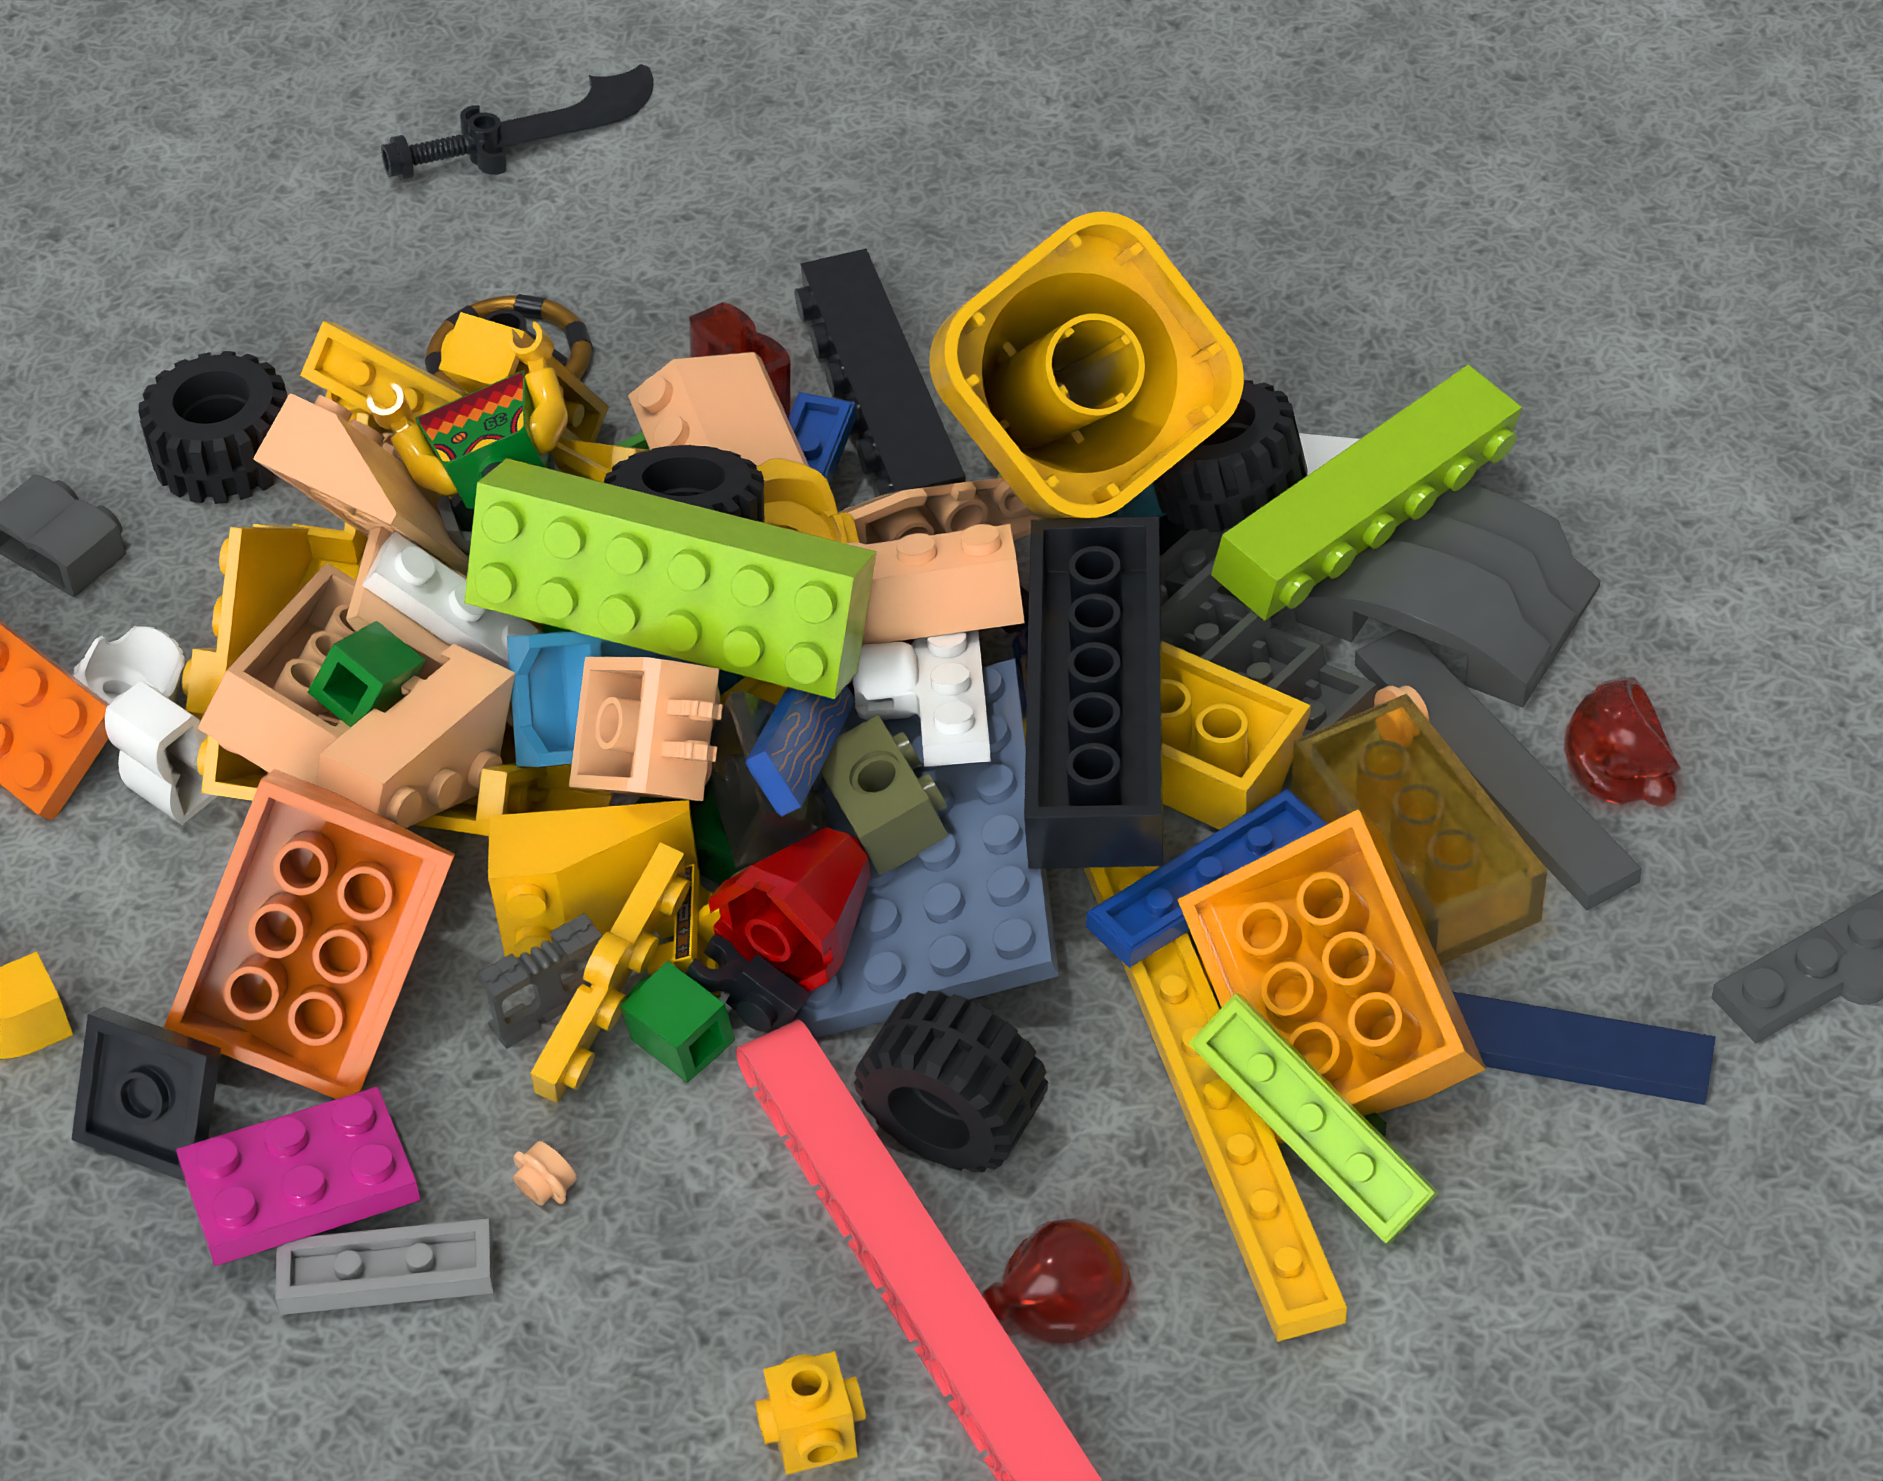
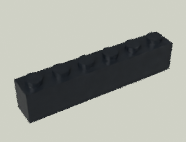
[794,248,966,497]

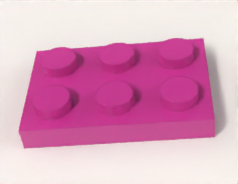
[176,1086,420,1266]

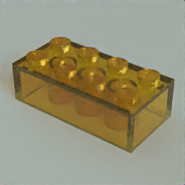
[1292,694,1548,965]

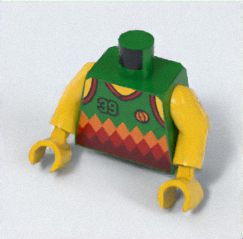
[367,321,568,509]

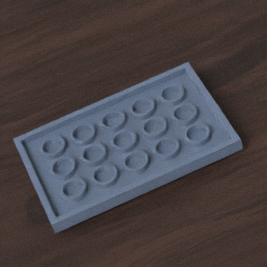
[781,658,1059,1039]

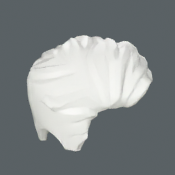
[72,626,185,704]

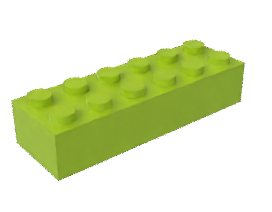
[464,459,877,699]

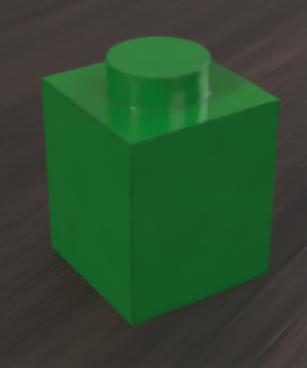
[307,621,426,728]
[620,961,735,1083]

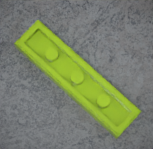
[1188,993,1439,1244]

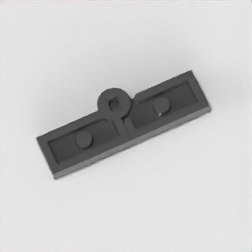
[1712,890,1883,1044]

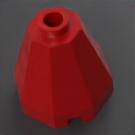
[708,827,871,992]

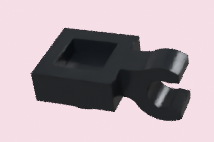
[685,935,811,1033]

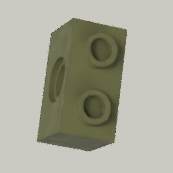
[820,715,948,875]

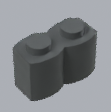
[0,475,126,597]

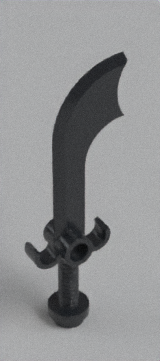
[381,64,653,180]

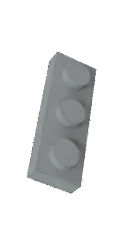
[275,1218,494,1315]

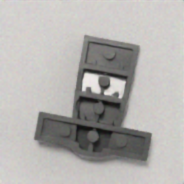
[1161,528,1378,777]

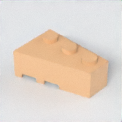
[315,643,515,829]

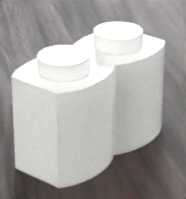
[105,680,218,825]

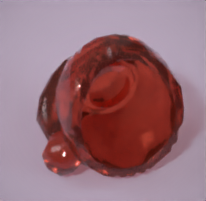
[1564,677,1681,807]
[982,1217,1131,1344]

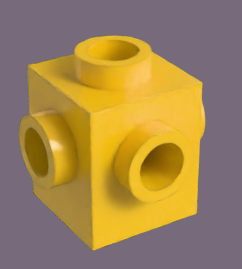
[754,1351,866,1475]

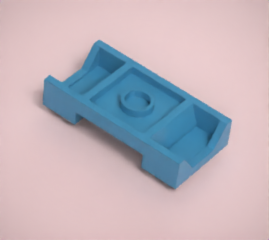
[507,631,746,767]

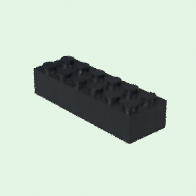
[1024,516,1163,869]

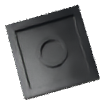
[71,1007,221,1181]

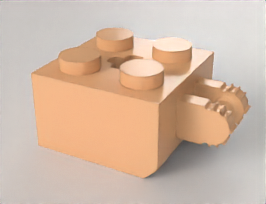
[569,657,723,801]

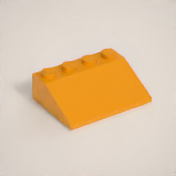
[1177,809,1486,1144]

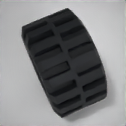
[138,351,288,504]
[1153,380,1308,532]
[604,445,765,523]
[854,991,1048,1173]

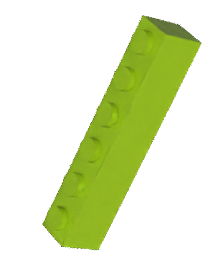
[1211,364,1522,621]

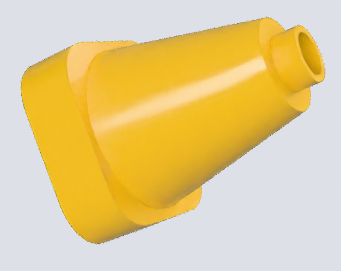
[929,211,1244,519]

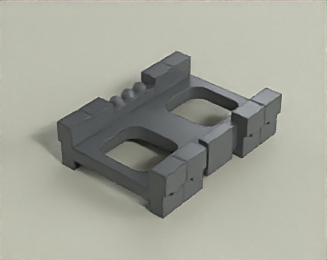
[477,913,602,1049]

